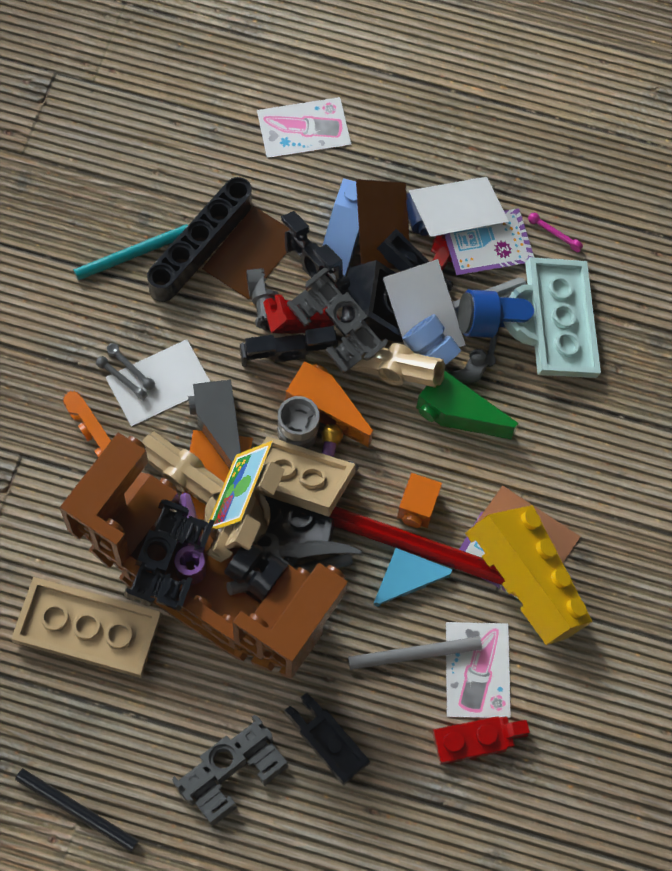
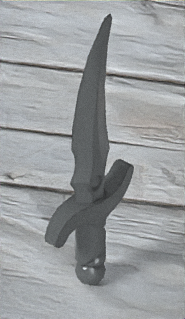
[237,533,362,564]

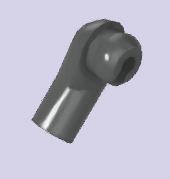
[448,349,488,385]

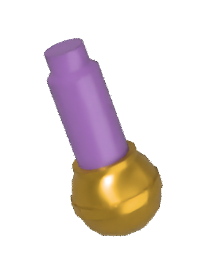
[321,424,343,457]

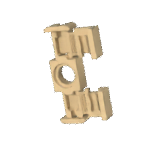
[205,461,285,562]

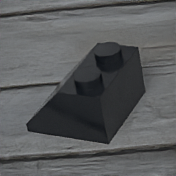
[341,260,404,343]

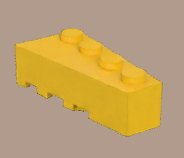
[465,505,593,645]

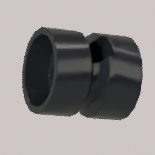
[224,541,288,601]

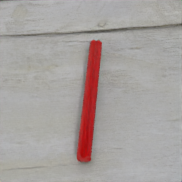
[329,506,505,585]

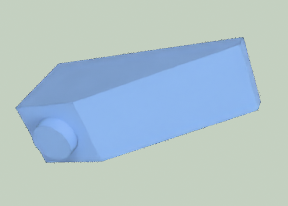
[322,178,359,277]

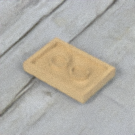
[256,436,355,517]

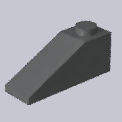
[188,379,241,469]

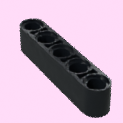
[147,177,252,302]

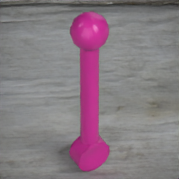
[528,212,583,252]

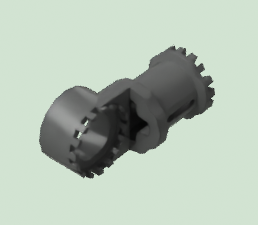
[246,268,279,330]

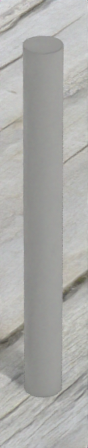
[348,636,482,670]

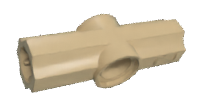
[350,343,445,387]
[142,431,225,505]

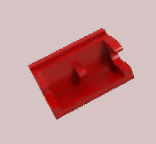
[263,294,339,333]

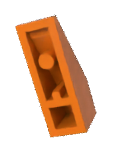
[285,361,373,447]

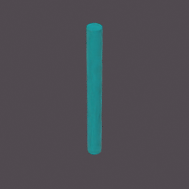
[73,224,188,281]

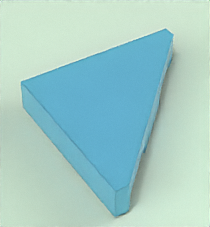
[373,548,452,607]

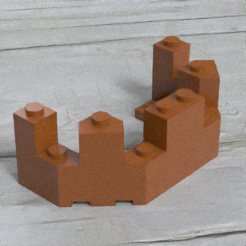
[59,432,348,679]

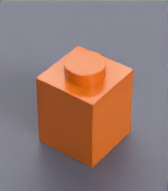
[397,473,442,528]

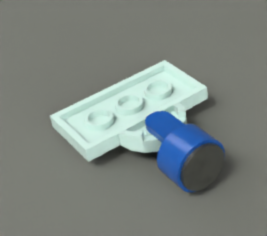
[458,257,601,378]

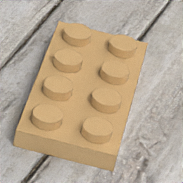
[11,577,162,678]

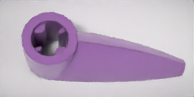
[174,493,206,585]

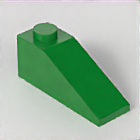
[416,370,518,440]

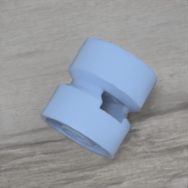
[402,314,461,365]

